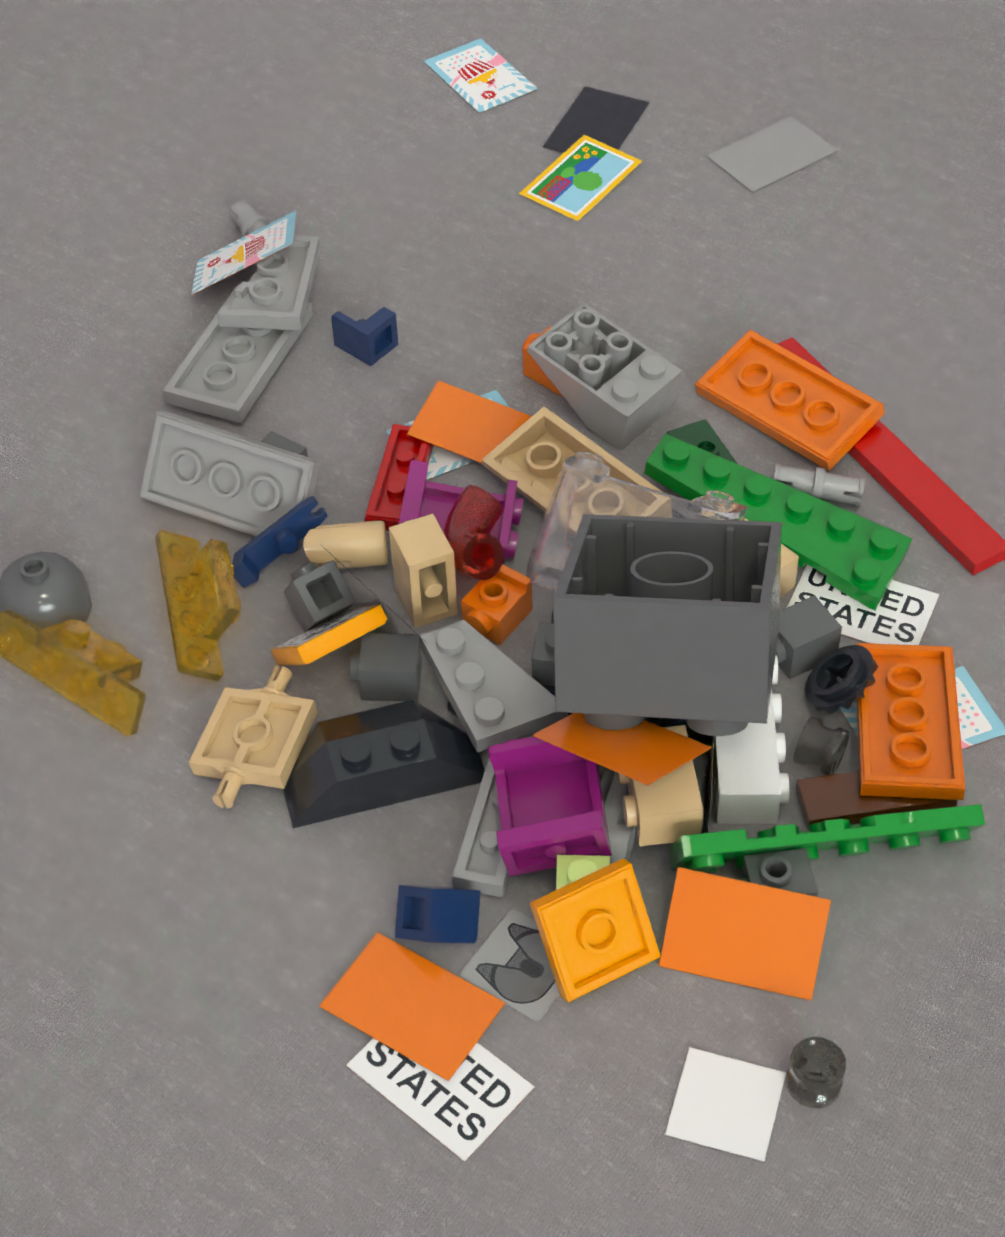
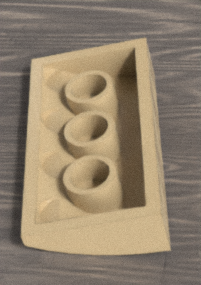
[482,407,673,535]

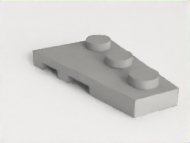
[217,235,321,330]
[420,620,568,753]

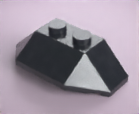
[283,700,485,828]

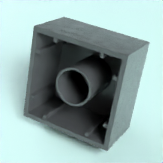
[553,514,782,736]

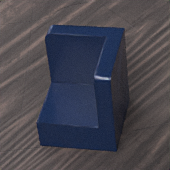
[331,307,399,367]
[395,885,481,943]

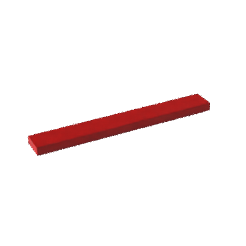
[777,337,1005,576]

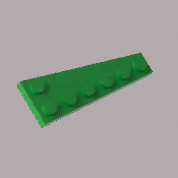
[644,434,913,610]
[668,804,985,874]

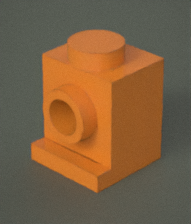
[461,560,533,645]

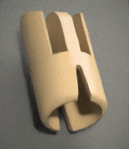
[303,521,388,569]

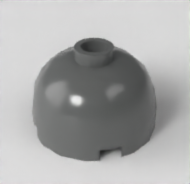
[0,552,92,645]

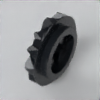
[805,645,879,714]

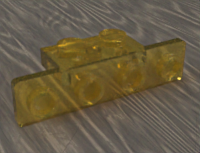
[155,529,241,681]
[0,610,146,736]

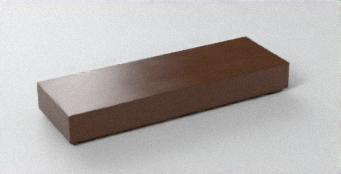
[796,771,958,830]

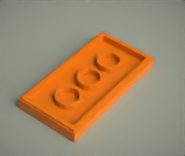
[695,329,885,471]
[856,643,965,800]

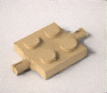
[188,666,318,809]

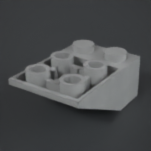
[527,302,682,451]

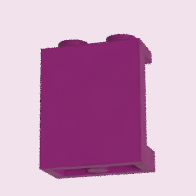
[398,460,524,573]
[488,737,612,876]

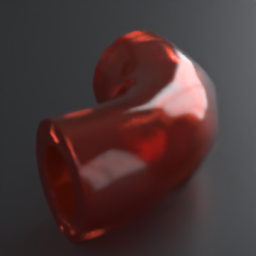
[443,485,504,580]

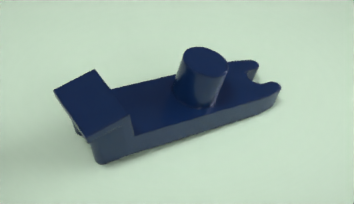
[227,496,328,588]

